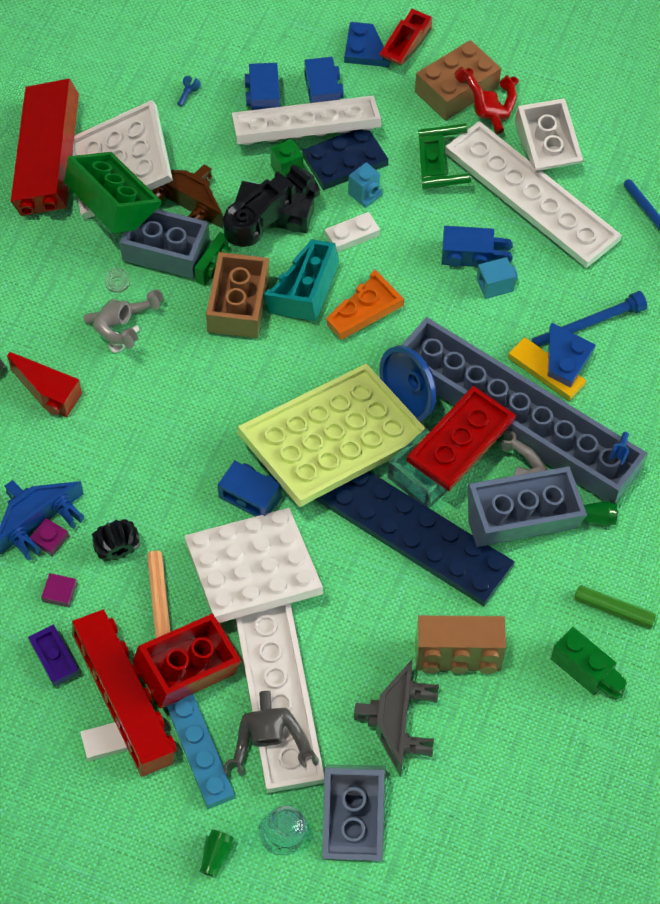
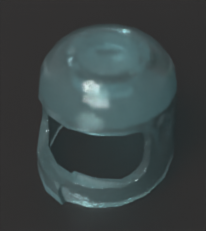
[258,805,307,855]

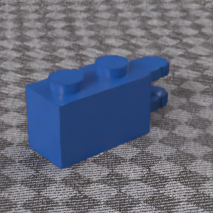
[441,226,513,268]

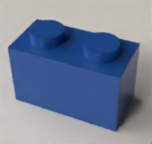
[304,57,344,103]
[245,63,280,110]
[218,460,281,517]

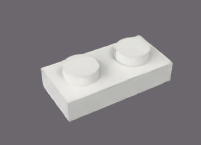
[325,212,380,253]

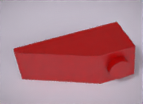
[7,352,82,417]

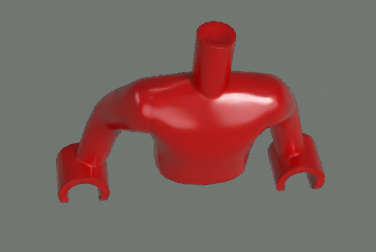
[454,66,519,134]

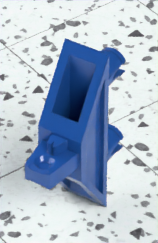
[0,480,84,560]

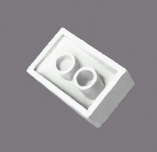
[515,98,583,171]

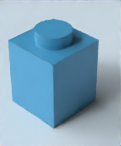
[476,257,518,299]

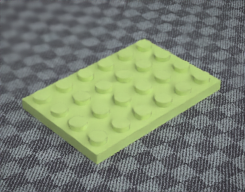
[237,363,429,507]

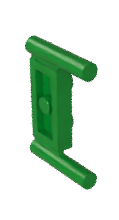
[418,123,472,189]

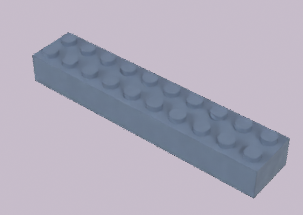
[402,317,648,503]

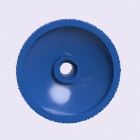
[379,345,436,422]

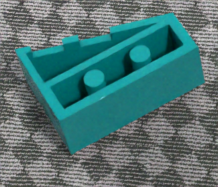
[263,239,339,321]

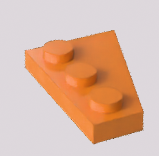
[326,269,404,340]

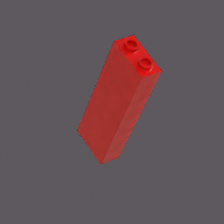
[10,78,79,216]

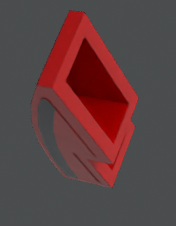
[380,9,432,65]

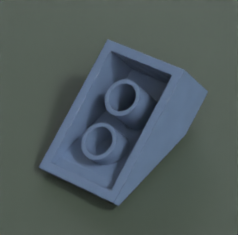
[322,764,386,861]

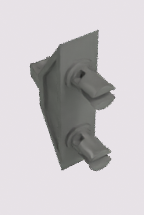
[354,659,439,777]

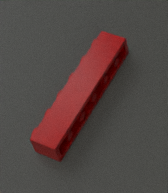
[72,609,177,777]

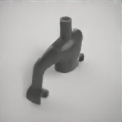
[224,691,319,778]

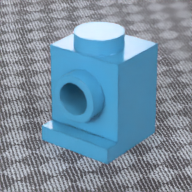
[348,162,383,208]

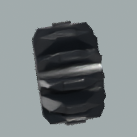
[92,519,140,561]

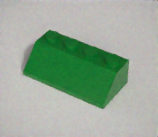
[64,152,162,234]

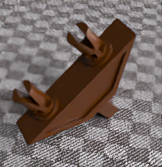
[151,164,223,229]

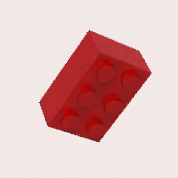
[133,613,241,709]

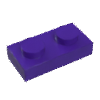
[28,624,80,687]

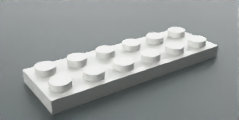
[232,96,381,145]

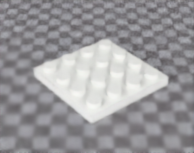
[72,100,173,219]
[184,508,323,623]

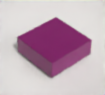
[41,573,77,607]

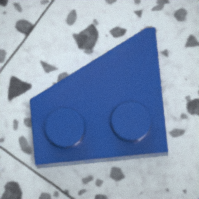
[344,22,389,67]
[547,323,596,388]

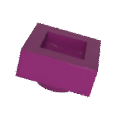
[30,518,69,557]

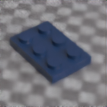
[302,129,389,190]

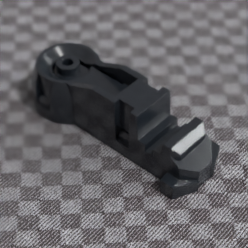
[223,164,320,247]

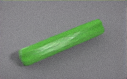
[575,585,656,629]

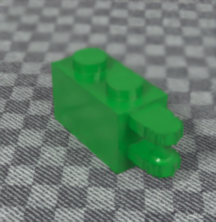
[550,627,627,700]

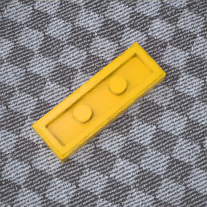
[508,337,586,402]

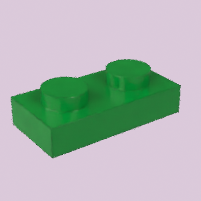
[195,232,231,286]

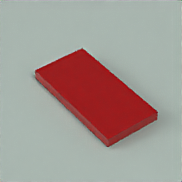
[406,386,516,492]

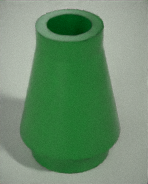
[583,500,617,527]
[200,829,234,878]

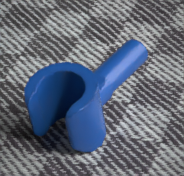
[177,76,201,107]
[609,432,629,465]

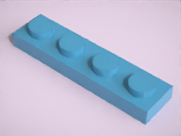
[166,694,235,809]

